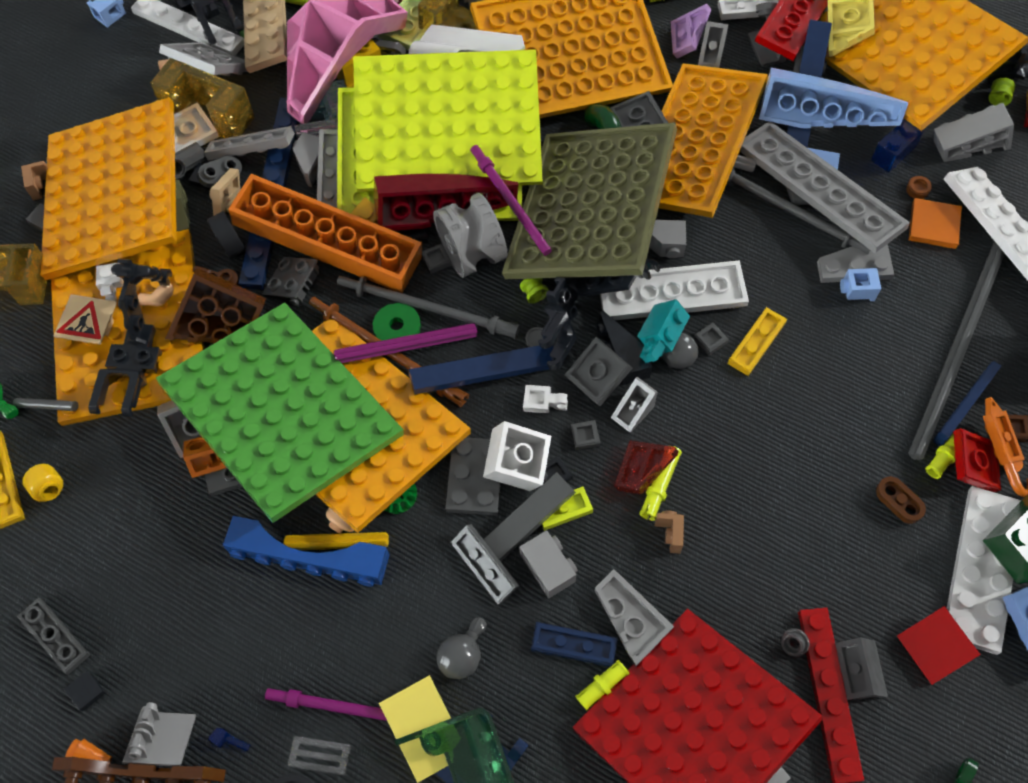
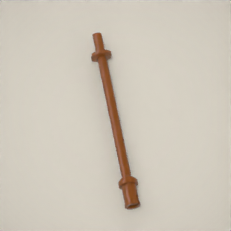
[309,297,469,407]

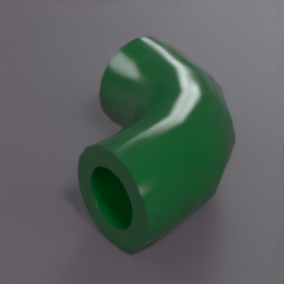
[585,104,622,129]

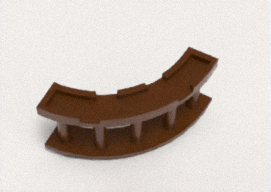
[52,757,226,783]

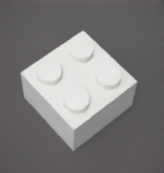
[483,421,551,491]

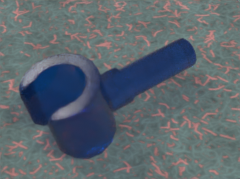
[208,728,251,752]

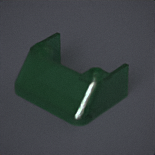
[394,708,514,783]

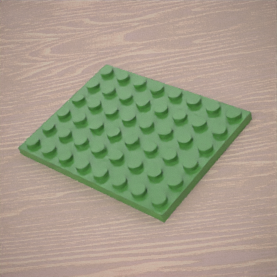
[156,303,404,523]

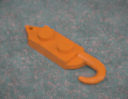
[982,397,1028,497]

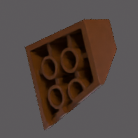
[165,268,266,344]

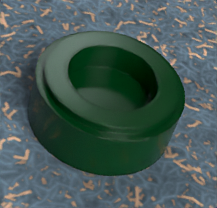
[955,757,979,783]

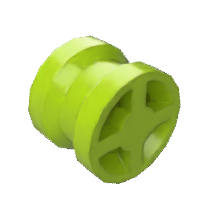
[989,78,1015,106]
[520,278,549,304]

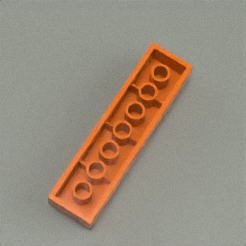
[228,174,422,293]

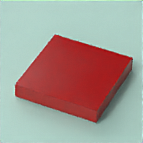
[953,428,1001,493]
[897,606,981,685]

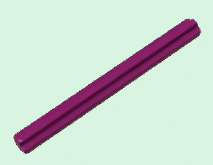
[333,323,477,363]

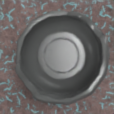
[659,332,699,369]

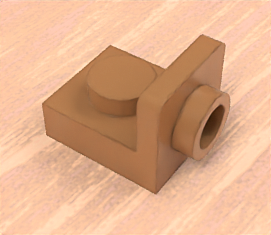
[21,161,48,201]
[655,511,684,554]

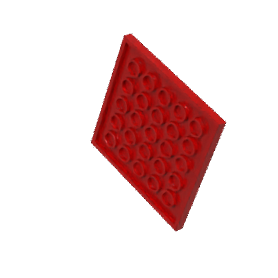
[572,609,822,783]

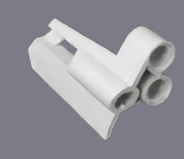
[409,24,525,54]

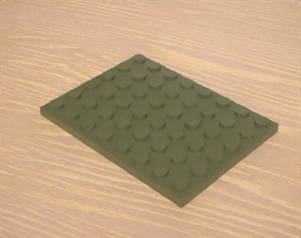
[502,122,677,279]

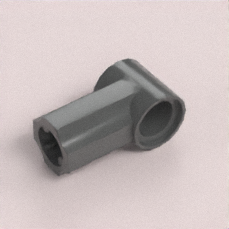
[175,142,206,179]

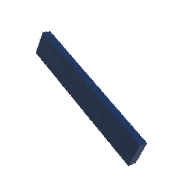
[786,20,832,147]
[409,345,554,394]

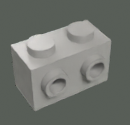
[519,530,578,599]

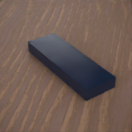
[531,622,618,667]

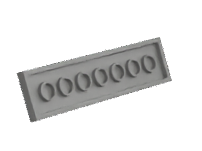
[740,122,910,253]

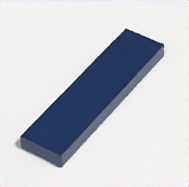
[933,361,1002,446]

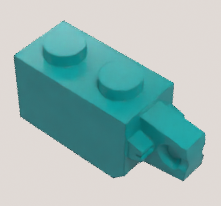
[638,299,690,363]

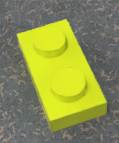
[541,487,593,531]

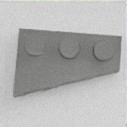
[817,244,894,283]
[595,569,674,666]

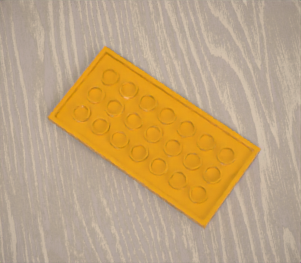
[659,63,768,218]

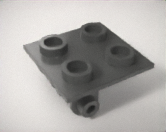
[262,257,319,306]

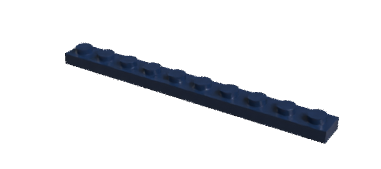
[238,98,299,290]

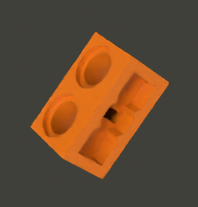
[183,436,227,478]

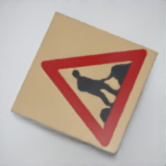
[54,294,117,345]

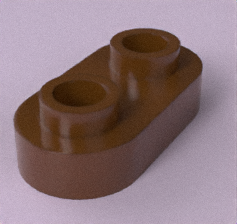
[876,476,926,524]

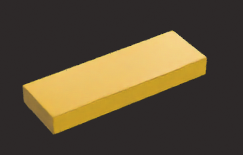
[727,307,787,376]

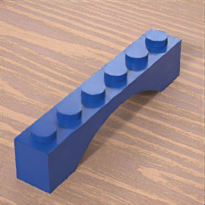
[223,516,390,587]

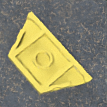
[828,0,875,57]

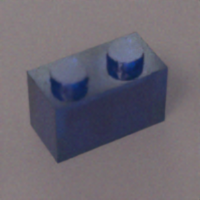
[871,119,925,173]

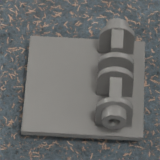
[122,702,196,766]

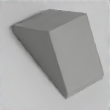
[611,377,658,432]

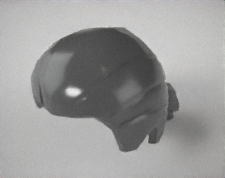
[436,617,487,679]

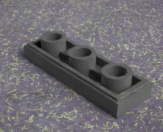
[17,597,90,675]

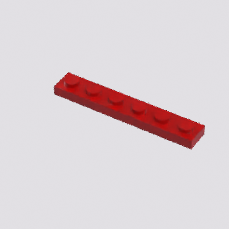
[798,607,865,783]

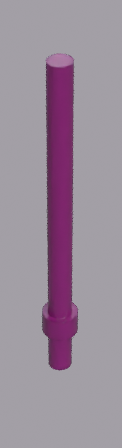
[470,145,552,256]
[265,688,387,721]

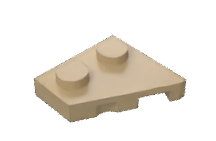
[209,168,241,216]

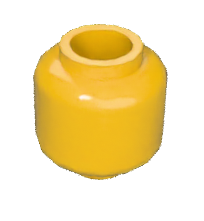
[23,464,63,502]

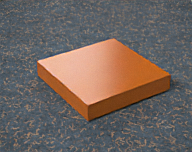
[908,198,962,249]

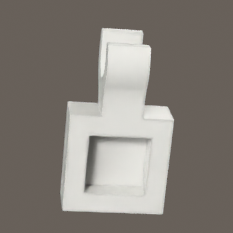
[96,263,123,301]
[523,385,568,413]

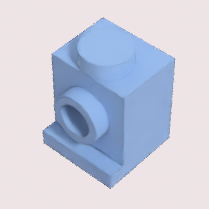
[87,0,126,28]
[840,268,881,301]

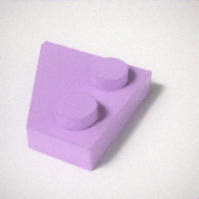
[671,4,711,58]

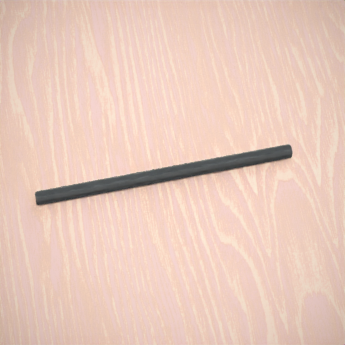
[908,242,1005,461]

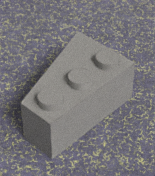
[934,103,1014,162]

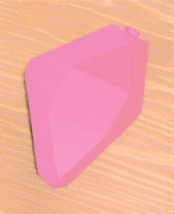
[287,0,408,126]

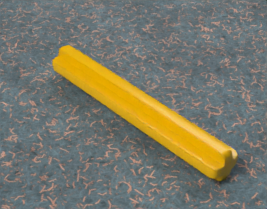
[284,532,389,550]

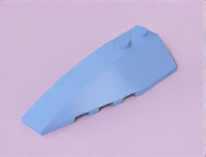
[759,68,908,128]

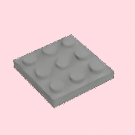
[159,42,248,77]

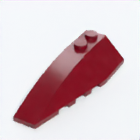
[374,174,519,231]

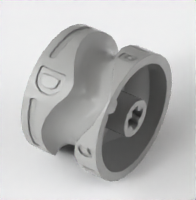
[433,193,508,278]

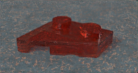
[614,440,678,494]

